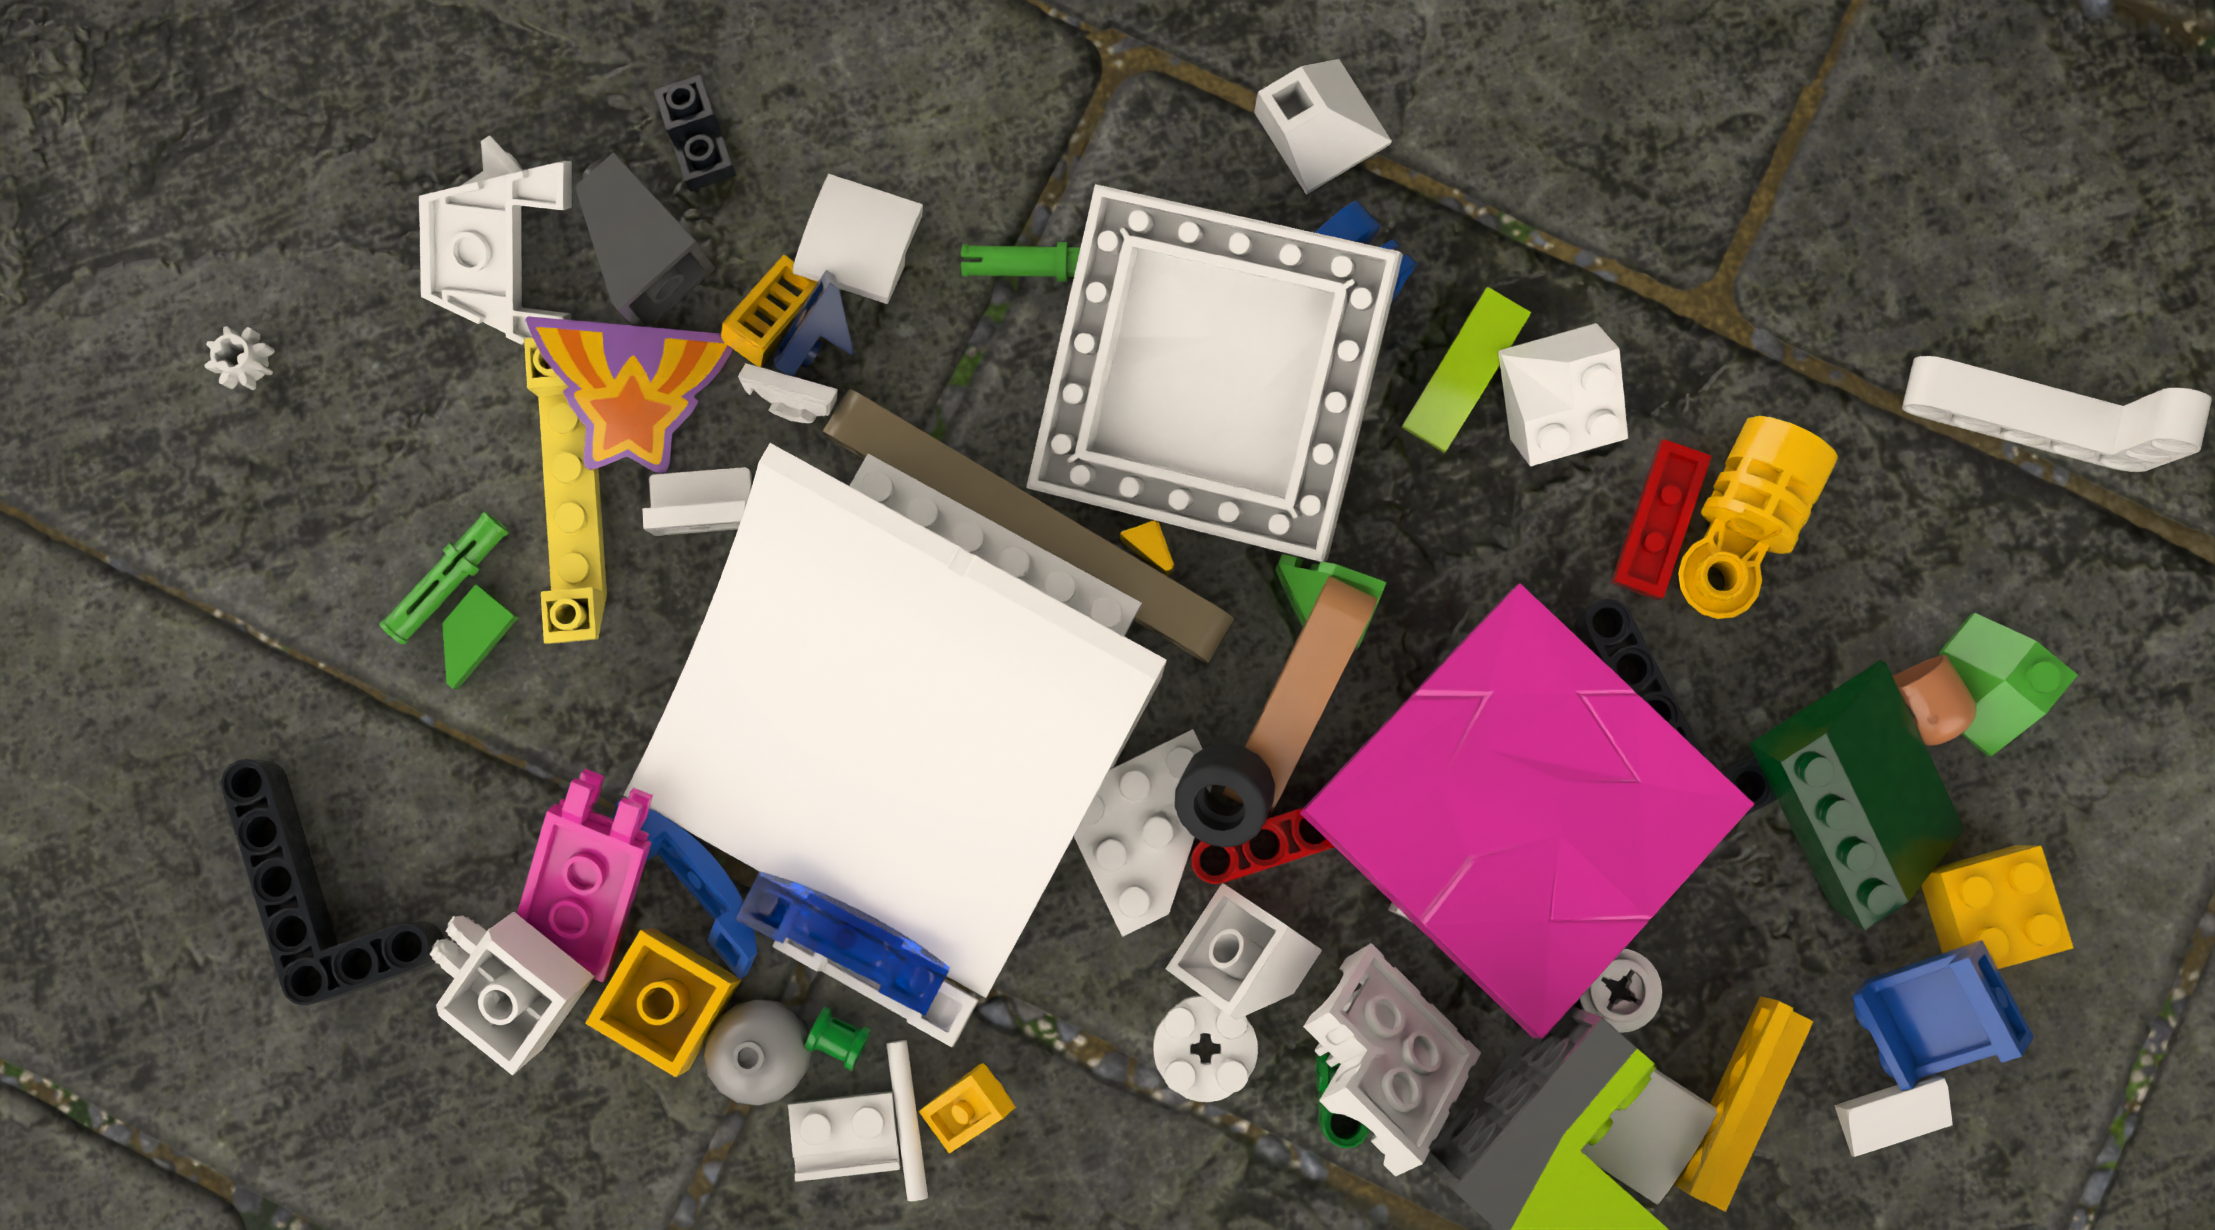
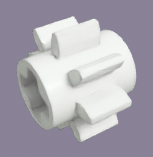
[205,326,275,390]

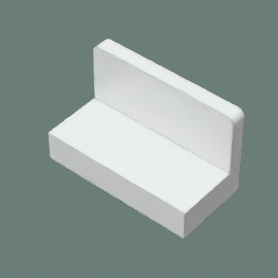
[642,467,752,536]

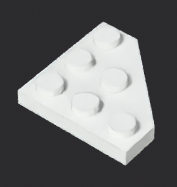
[1074,729,1212,937]

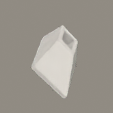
[1254,59,1392,195]

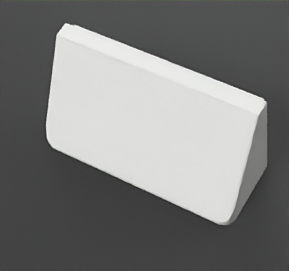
[1834,1074,1953,1157]

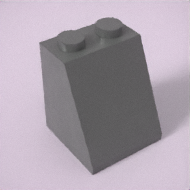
[575,152,715,327]

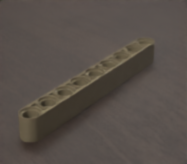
[822,389,1235,663]

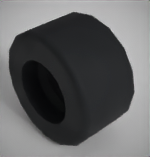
[1174,743,1275,848]

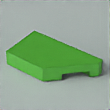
[442,584,519,690]

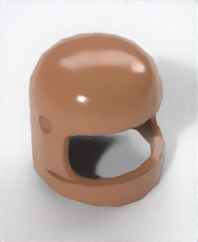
[1892,655,1977,746]

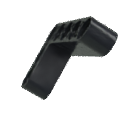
[1575,599,1777,817]
[221,759,444,1005]

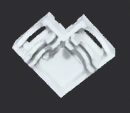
[1303,943,1481,1177]

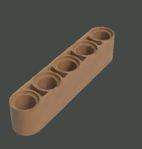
[1222,576,1378,818]

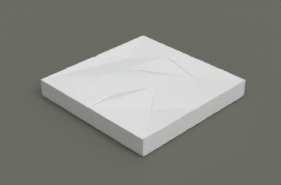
[1026,184,1403,562]

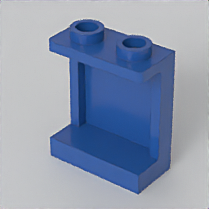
[1853,940,2034,1091]

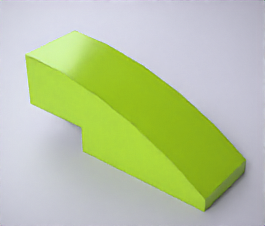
[1401,287,1532,453]

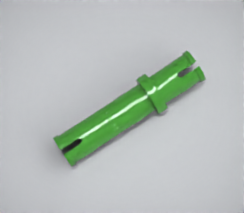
[961,242,1081,282]
[379,511,509,645]

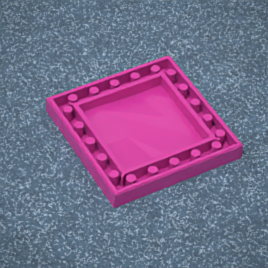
[1300,583,1754,1039]

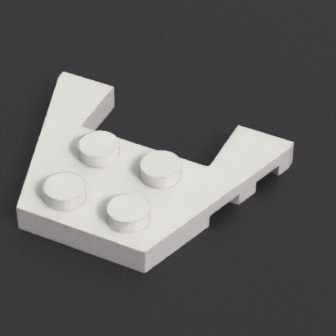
[419,161,572,345]

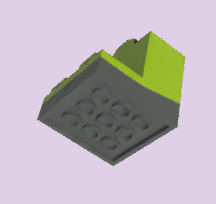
[1425,1006,1669,1230]

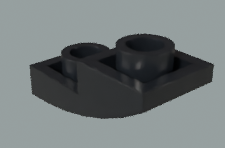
[654,74,737,191]

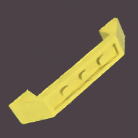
[524,338,607,644]

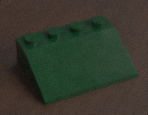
[1749,660,1964,931]

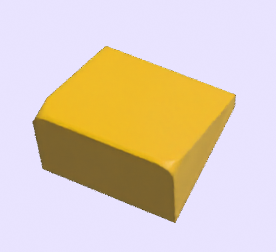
[1120,520,1174,576]

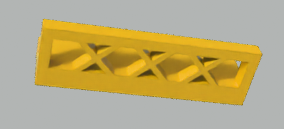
[1673,996,1814,1212]

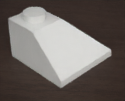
[1166,883,1322,1020]

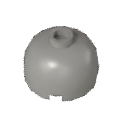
[704,998,811,1106]

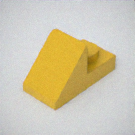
[918,1063,1016,1153]

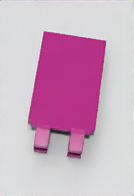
[517,768,653,983]

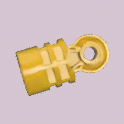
[1678,416,1838,619]

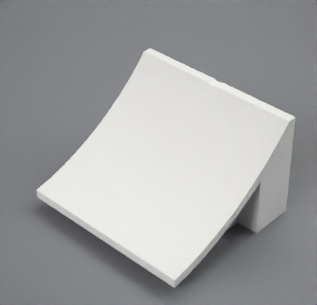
[624,443,1167,998]

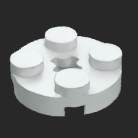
[1153,995,1258,1102]

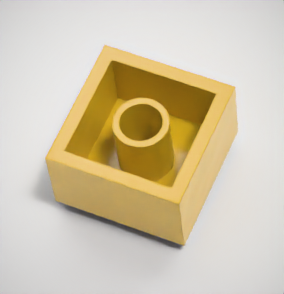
[1921,845,2074,969]
[585,928,742,1077]

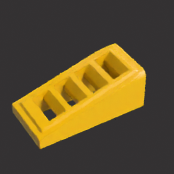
[721,254,818,367]

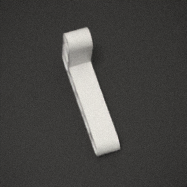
[1902,356,2212,472]

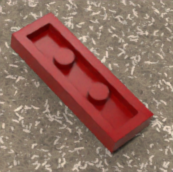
[1610,439,1712,601]

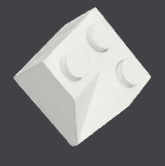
[1498,323,1628,466]

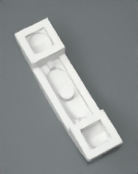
[772,900,978,1047]

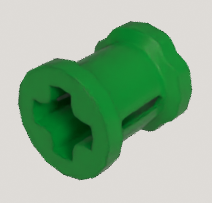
[804,1006,872,1071]

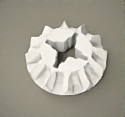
[1580,949,1662,1033]

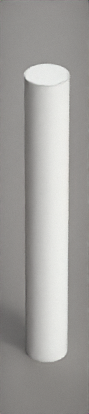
[886,1040,928,1201]

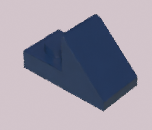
[772,270,854,376]

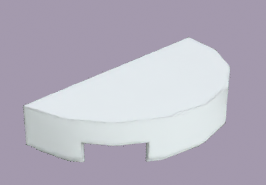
[738,363,838,423]

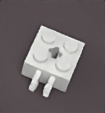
[430,912,595,1075]

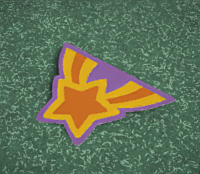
[525,316,733,474]

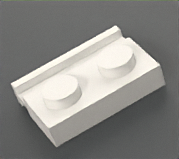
[788,1091,902,1182]

